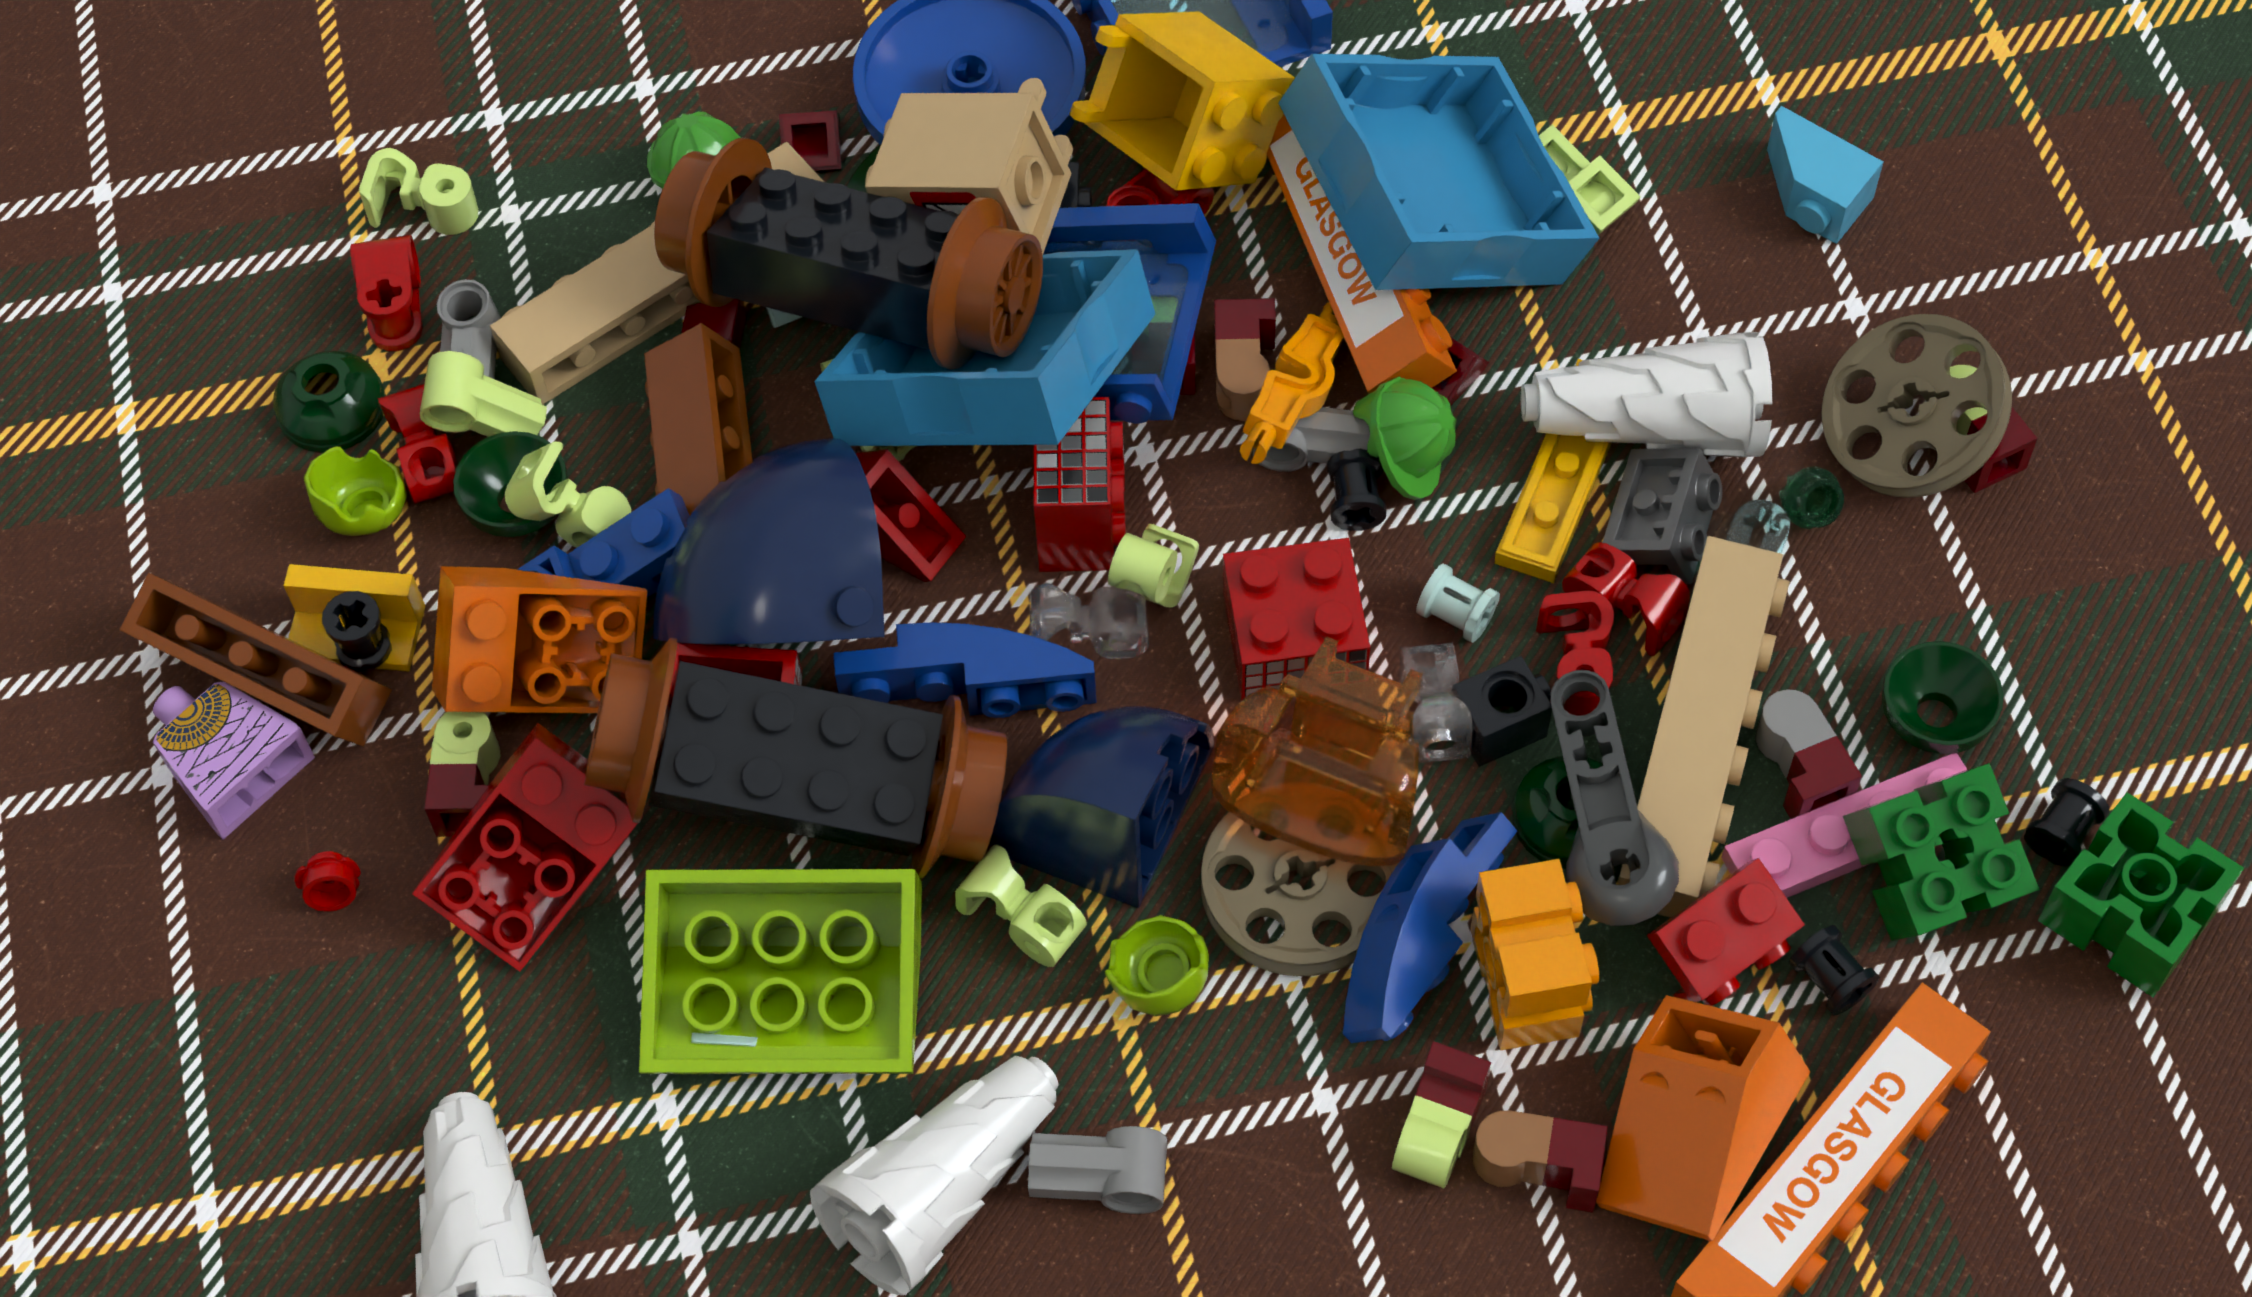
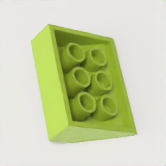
[639,869,922,1074]

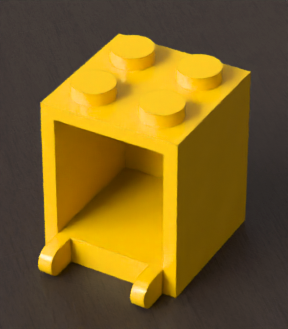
[1069,11,1295,190]

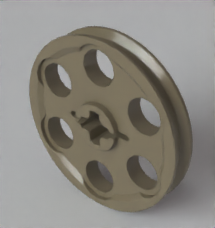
[1822,314,2012,498]
[1201,786,1398,976]

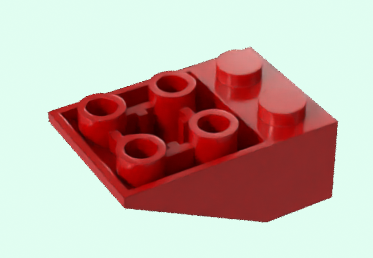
[412,723,643,972]

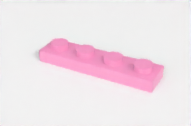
[1721,753,1967,898]

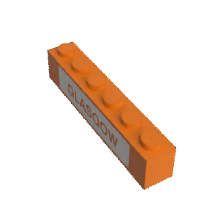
[1266,114,1457,393]
[1671,982,1991,1297]

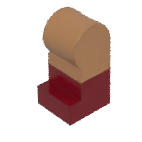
[1214,298,1276,421]
[1473,1110,1608,1213]

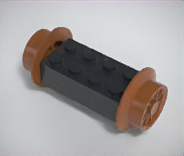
[654,138,1043,370]
[584,638,1007,879]

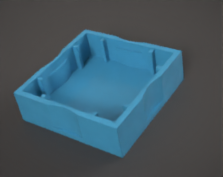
[1278,54,1600,290]
[814,249,1156,446]

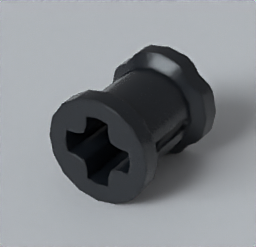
[1327,449,1386,531]
[322,591,392,672]
[2024,778,2109,867]
[1789,925,1880,1016]

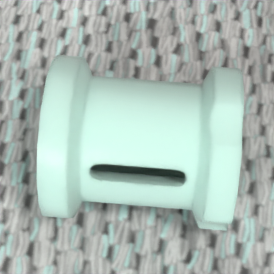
[1416,563,1500,643]

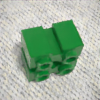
[1843,763,2040,941]
[2038,792,2244,998]

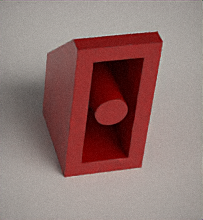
[855,449,966,582]

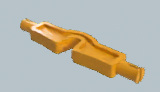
[1240,302,1344,464]

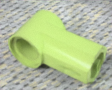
[420,351,547,437]

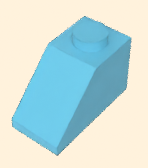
[1767,106,1884,244]

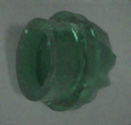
[1779,466,1844,529]

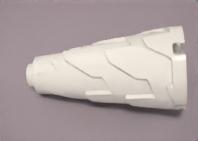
[1521,332,1772,457]
[810,1056,1059,1296]
[415,1092,557,1297]

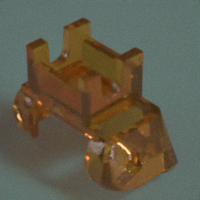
[1211,637,1423,866]

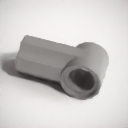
[437,279,501,379]
[1252,407,1370,471]
[1028,1126,1167,1214]

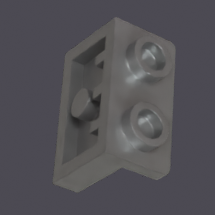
[1602,448,1722,584]

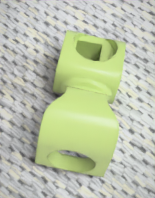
[359,148,478,235]
[505,441,631,548]
[1108,524,1199,608]
[955,845,1087,967]

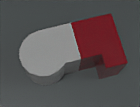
[1755,689,1862,819]

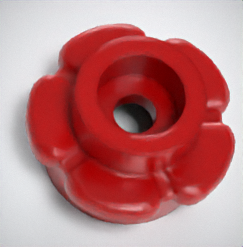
[294,851,361,911]

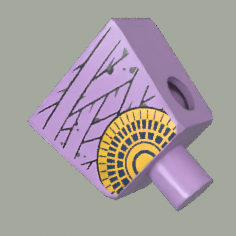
[153,682,315,840]

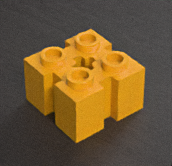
[1470,859,1599,1051]

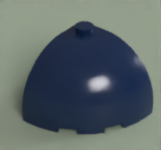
[653,438,884,644]
[992,706,1214,908]

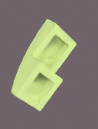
[1539,124,1640,235]

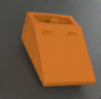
[432,566,647,713]
[1596,995,1810,1241]

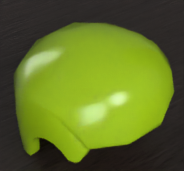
[304,446,407,536]
[1105,915,1209,1016]

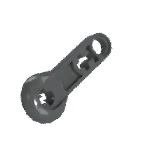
[1551,670,1679,926]

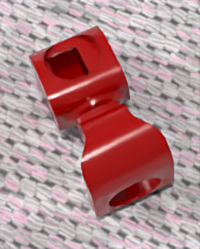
[378,384,458,504]
[1562,542,1690,656]
[1536,591,1614,716]

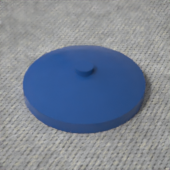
[853,0,1086,145]

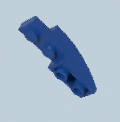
[517,488,690,597]
[834,622,1097,718]
[1343,812,1517,1043]

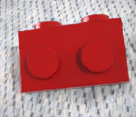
[1647,858,1805,1006]

